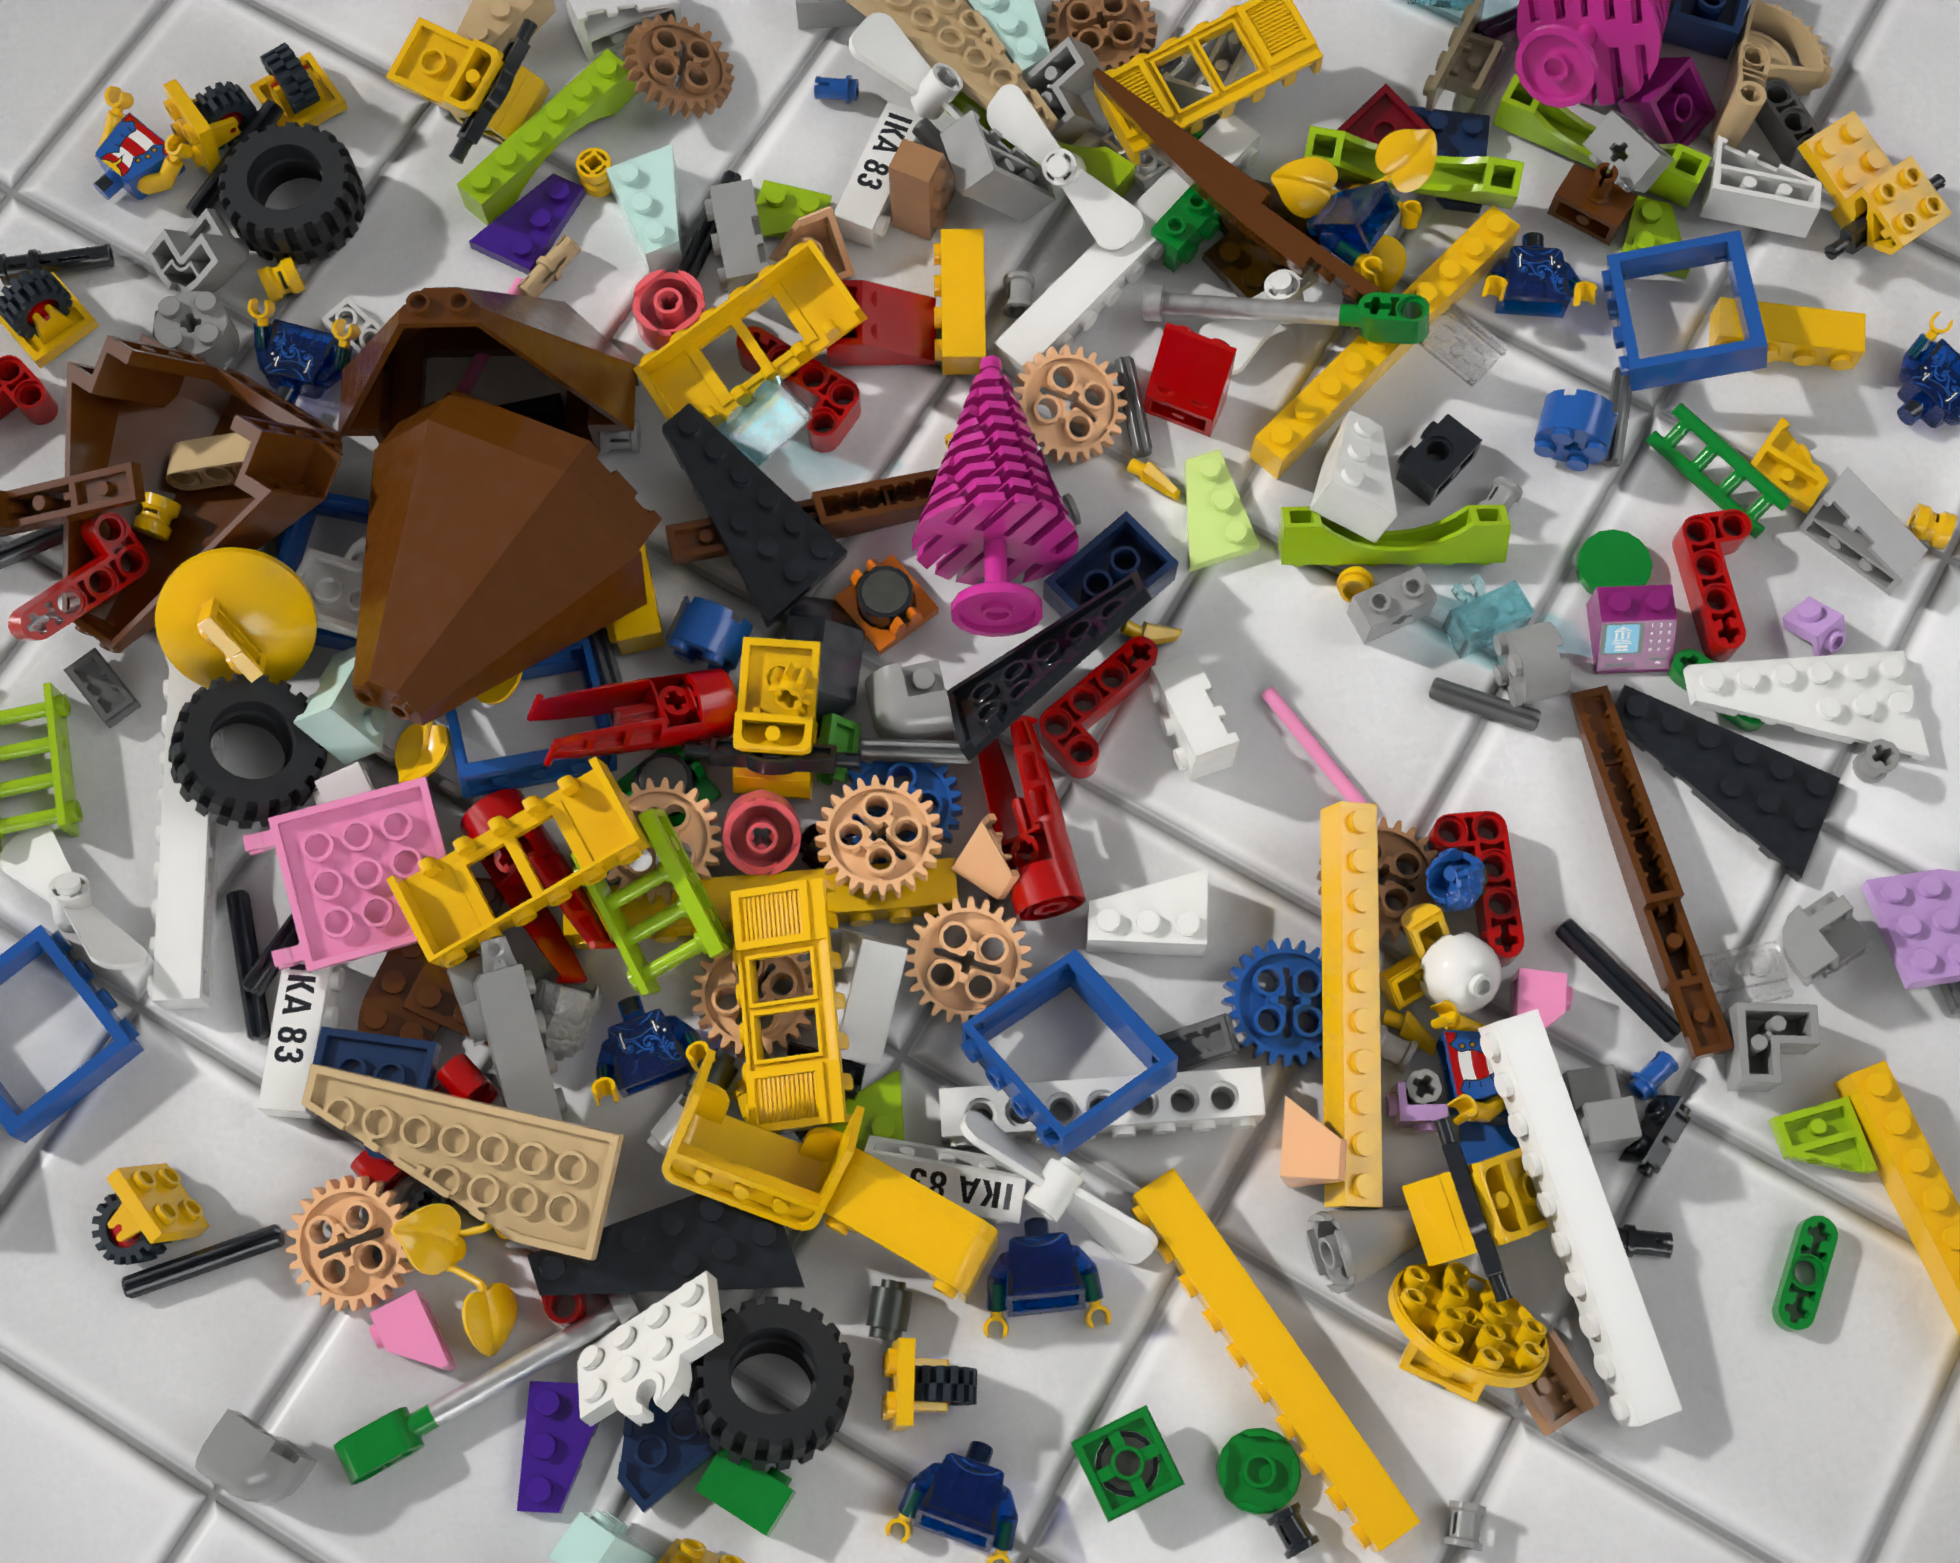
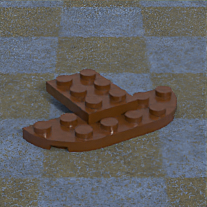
[358,878,538,1048]

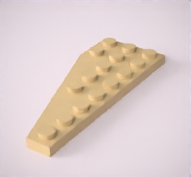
[845,0,1058,132]
[301,1064,624,1260]

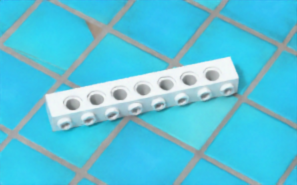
[939,1067,1266,1149]

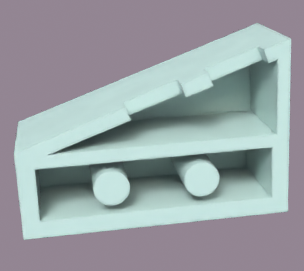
[966,0,1050,78]
[606,144,683,273]
[293,646,387,765]
[548,1510,660,1563]

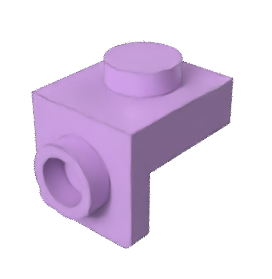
[1782,596,1847,656]
[1385,1081,1448,1134]

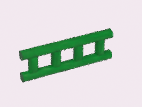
[1645,402,1793,539]

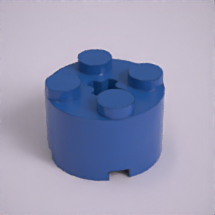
[1534,389,1618,471]
[665,596,753,675]

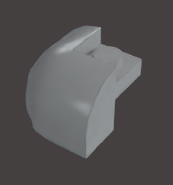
[145,208,249,293]
[864,659,955,741]
[1782,891,1872,987]
[195,1409,318,1503]

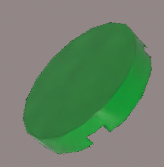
[1576,529,1652,595]
[1216,1428,1301,1515]

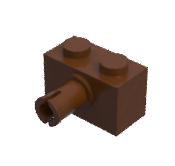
[1547,162,1638,246]

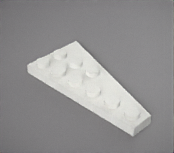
[1683,650,1930,762]

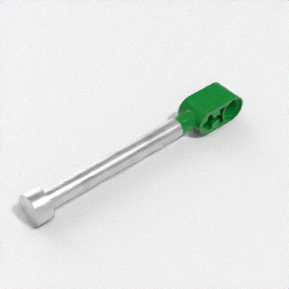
[1142,284,1429,344]
[333,1293,642,1485]

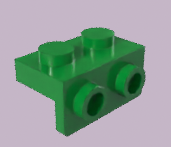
[1150,186,1221,273]

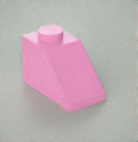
[1509,968,1573,1030]
[369,1289,457,1372]

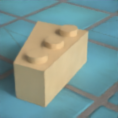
[456,0,556,52]

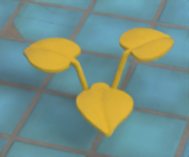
[1271,129,1437,293]
[395,672,523,783]
[390,1203,518,1357]

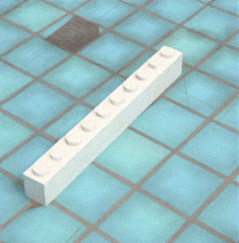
[993,114,1261,377]
[147,655,224,1010]
[1478,1009,1682,1427]

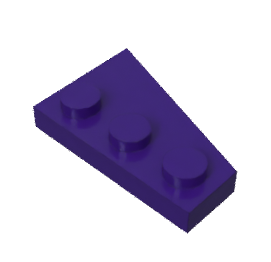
[469,173,586,275]
[517,1381,600,1514]

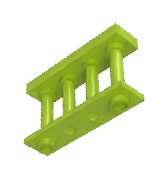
[0,682,83,852]
[570,808,733,996]

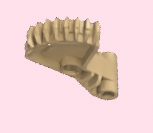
[1709,0,1833,149]

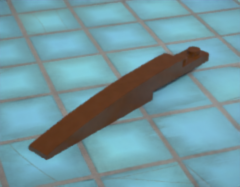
[1093,68,1379,305]
[0,462,146,537]
[665,469,939,566]
[1569,685,1735,1061]

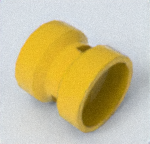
[576,147,612,197]
[257,256,306,303]
[131,492,182,541]
[1906,503,1957,550]

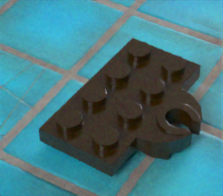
[1202,180,1354,298]

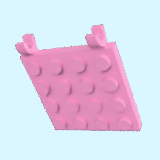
[242,777,447,973]

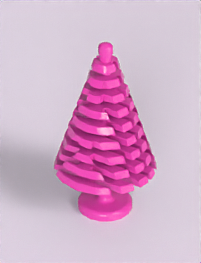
[1515,0,1670,108]
[912,355,1079,637]

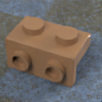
[1515,1330,1600,1436]

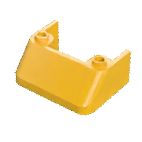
[662,1049,865,1231]
[823,1148,999,1303]

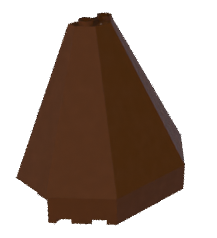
[338,287,639,452]
[62,333,343,653]
[352,390,662,726]

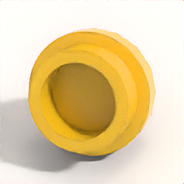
[1337,566,1375,603]

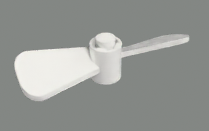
[849,12,965,121]
[986,84,1145,251]
[1199,226,1368,375]
[0,825,148,970]
[960,1110,1158,1264]

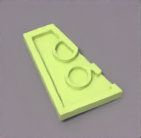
[1184,449,1259,572]

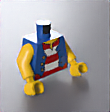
[93,86,194,200]
[1430,1000,1506,1125]

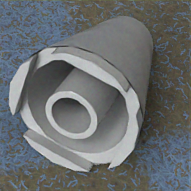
[1307,1206,1421,1294]

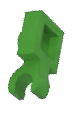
[817,713,861,786]

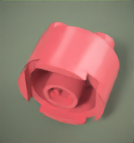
[632,269,707,351]
[722,789,801,875]

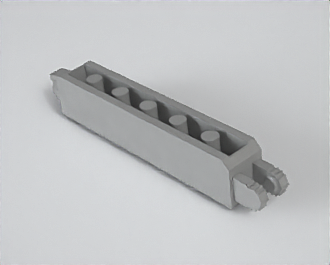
[473,936,567,1121]

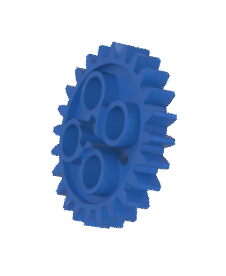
[840,760,963,864]
[1221,938,1323,1068]

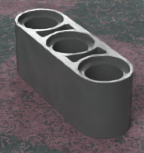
[1755,79,1820,178]

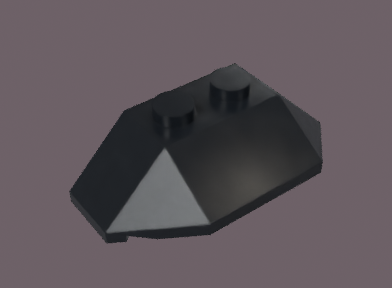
[785,596,865,739]

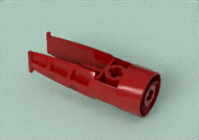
[527,668,738,766]
[978,715,1086,921]
[459,788,618,984]

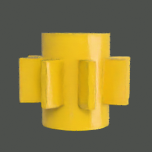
[768,661,819,711]

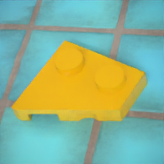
[1751,417,1829,514]

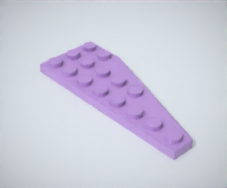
[1861,869,1960,990]

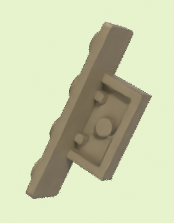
[1423,0,1504,112]

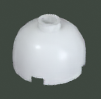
[1420,932,1502,1013]

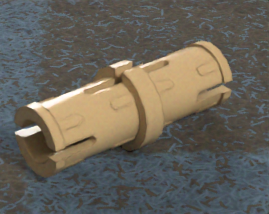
[517,234,581,298]

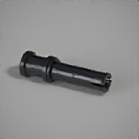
[0,244,115,286]

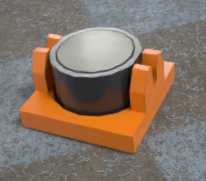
[834,554,939,656]

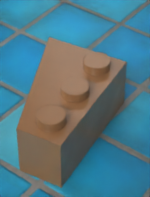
[888,138,957,241]

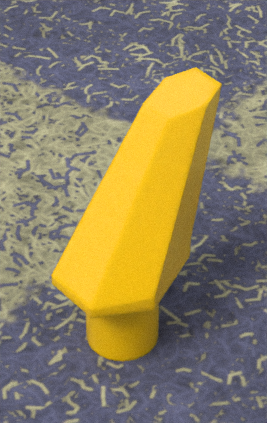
[1127,458,1180,501]
[1120,620,1183,645]
[1381,1009,1436,1056]

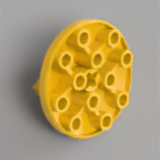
[155,547,317,689]
[1388,1261,1550,1403]

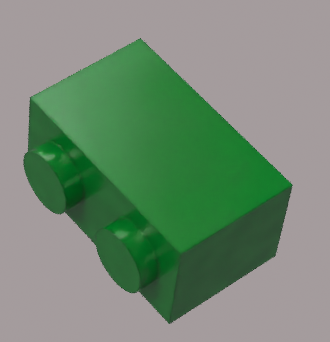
[694,1448,796,1537]

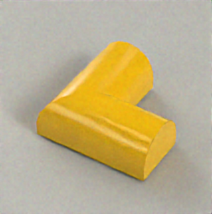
[1379,903,1450,1010]

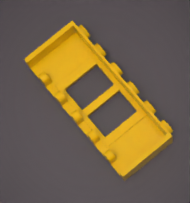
[1094,0,1323,165]
[633,238,868,428]
[386,756,651,968]
[729,878,853,1134]

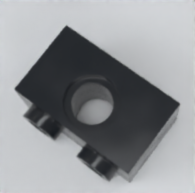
[1395,414,1482,506]

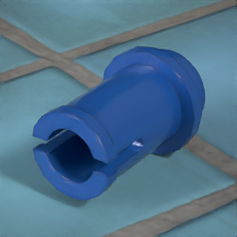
[814,75,859,104]
[1627,1051,1679,1101]

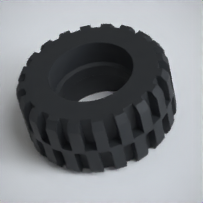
[218,122,366,265]
[168,673,328,829]
[689,1297,854,1471]

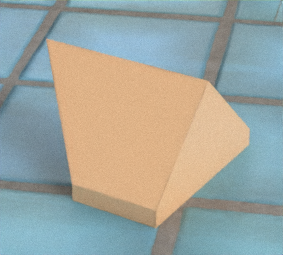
[768,206,855,280]
[951,814,1020,900]
[1280,1095,1347,1188]

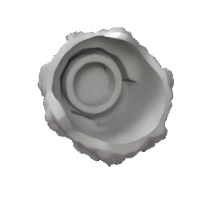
[532,971,602,1061]

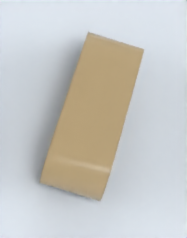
[166,432,251,491]

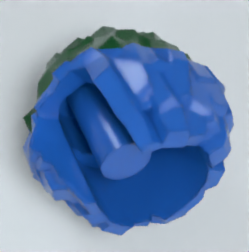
[1425,848,1488,912]

